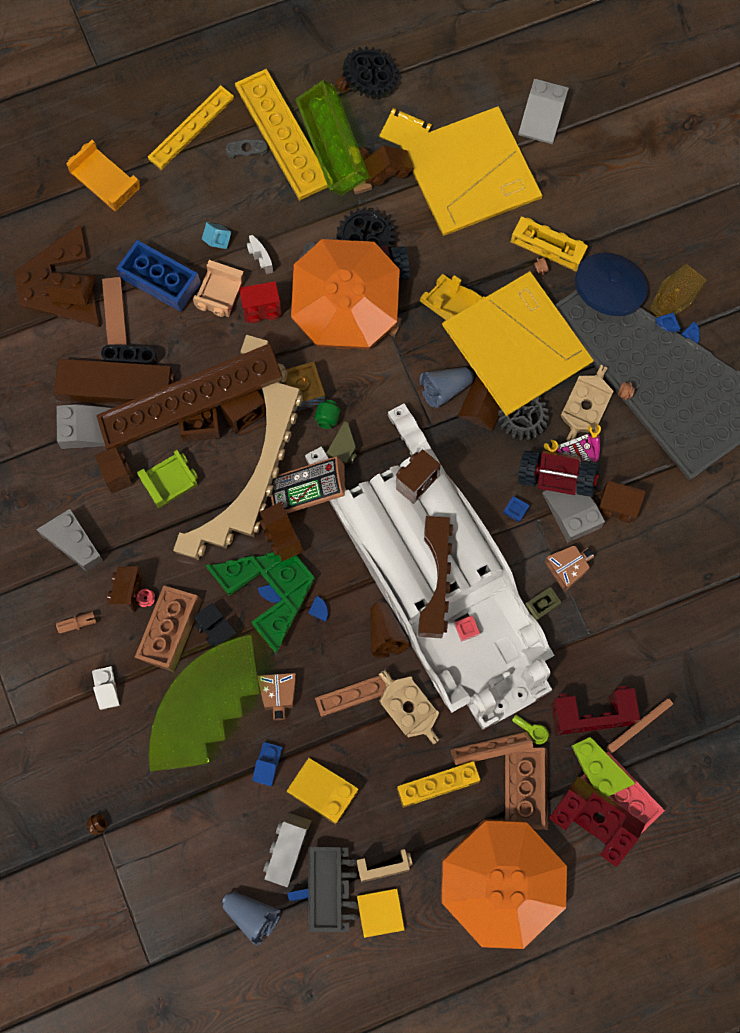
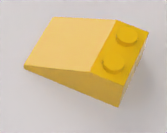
[286,758,358,825]

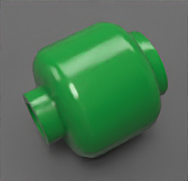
[314,400,341,429]

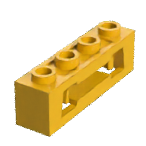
[511,216,588,271]
[397,761,480,808]

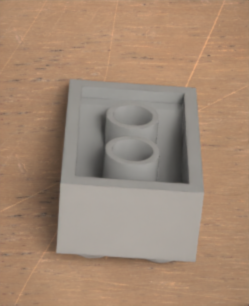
[518,79,569,144]
[57,405,112,449]
[542,490,605,543]

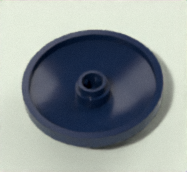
[575,253,648,316]

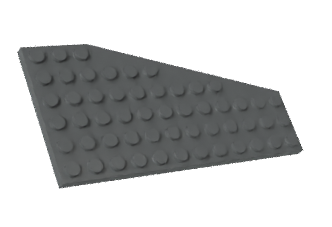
[555,290,740,481]

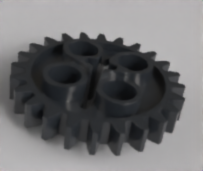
[342,46,399,99]
[336,207,396,251]

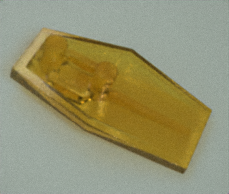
[649,264,706,317]

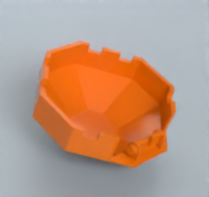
[291,239,400,350]
[441,819,567,949]

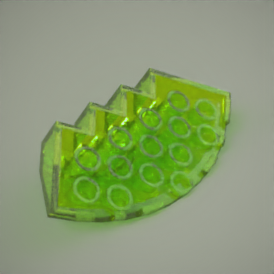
[149,635,260,772]

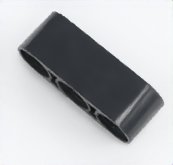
[101,344,157,365]

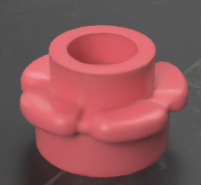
[136,588,155,607]

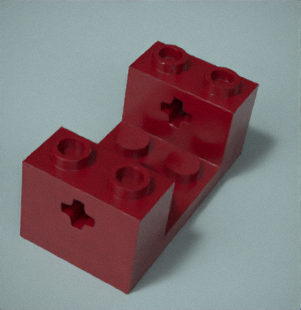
[551,686,640,736]
[549,776,645,867]

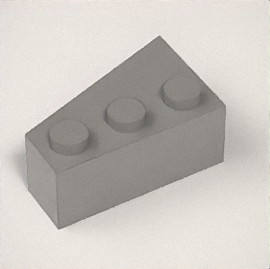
[36,509,103,571]
[263,813,312,887]

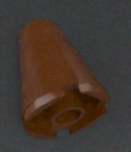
[370,601,409,658]

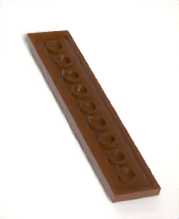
[96,343,283,450]

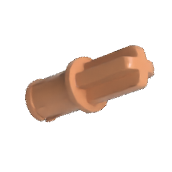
[56,611,96,633]

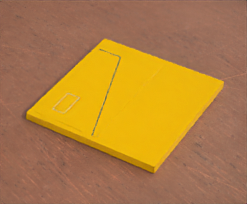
[400,106,543,236]
[442,271,594,416]

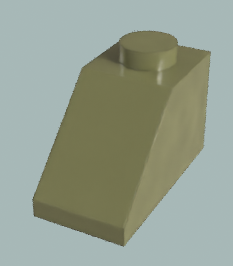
[326,421,357,469]
[525,587,561,620]

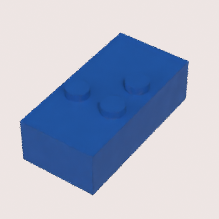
[116,240,201,312]

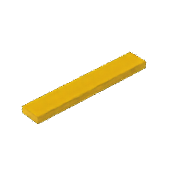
[148,85,234,170]

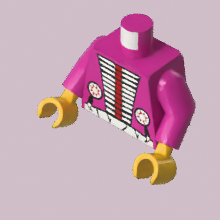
[544,423,601,466]

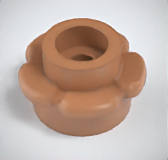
[534,257,549,275]
[618,382,635,400]

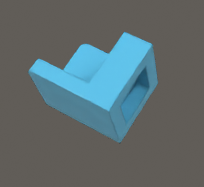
[202,222,231,249]

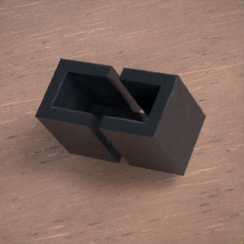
[194,602,237,650]

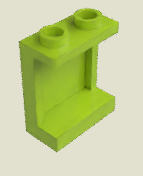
[137,450,198,509]

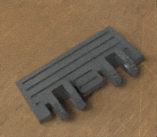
[308,847,357,932]

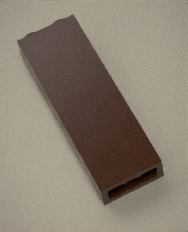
[54,359,175,405]

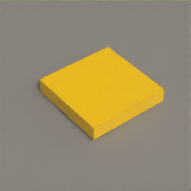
[357,889,404,938]

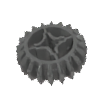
[498,396,549,441]

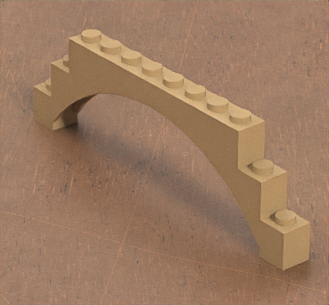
[173,335,303,560]

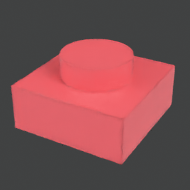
[454,616,480,642]

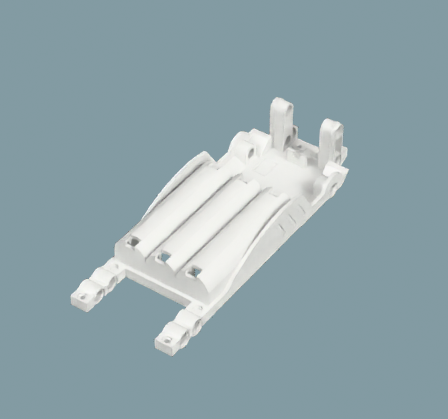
[305,404,555,730]

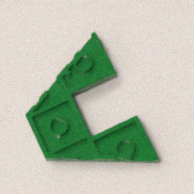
[206,552,314,653]

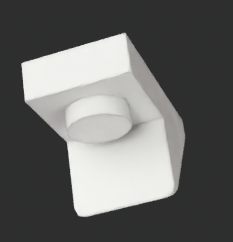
[92,666,120,710]

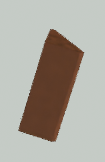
[458,374,501,431]

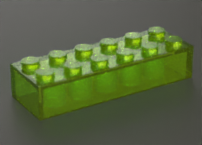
[295,80,370,196]

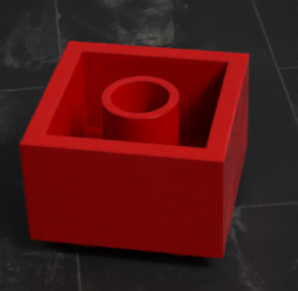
[239,281,281,323]

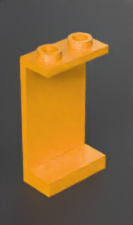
[66,140,141,212]

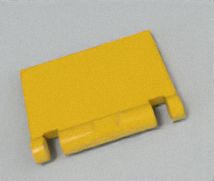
[379,108,432,146]

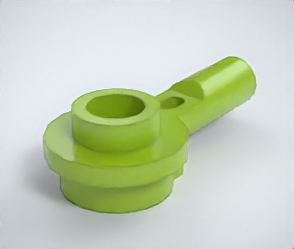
[512,715,549,745]

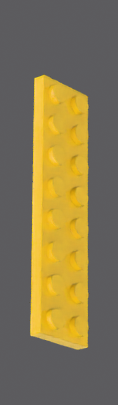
[235,69,331,201]

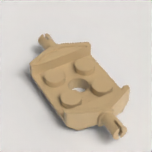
[561,365,613,441]
[379,670,440,744]

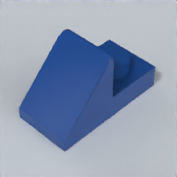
[252,742,283,787]

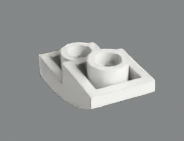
[247,235,273,274]

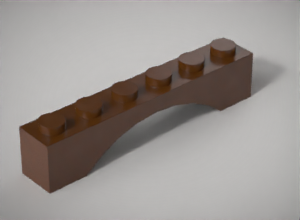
[418,516,453,639]

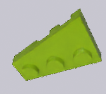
[571,737,636,797]

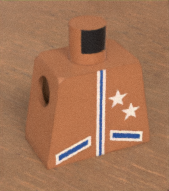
[544,546,594,592]
[258,673,296,720]

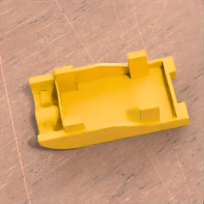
[420,274,485,320]

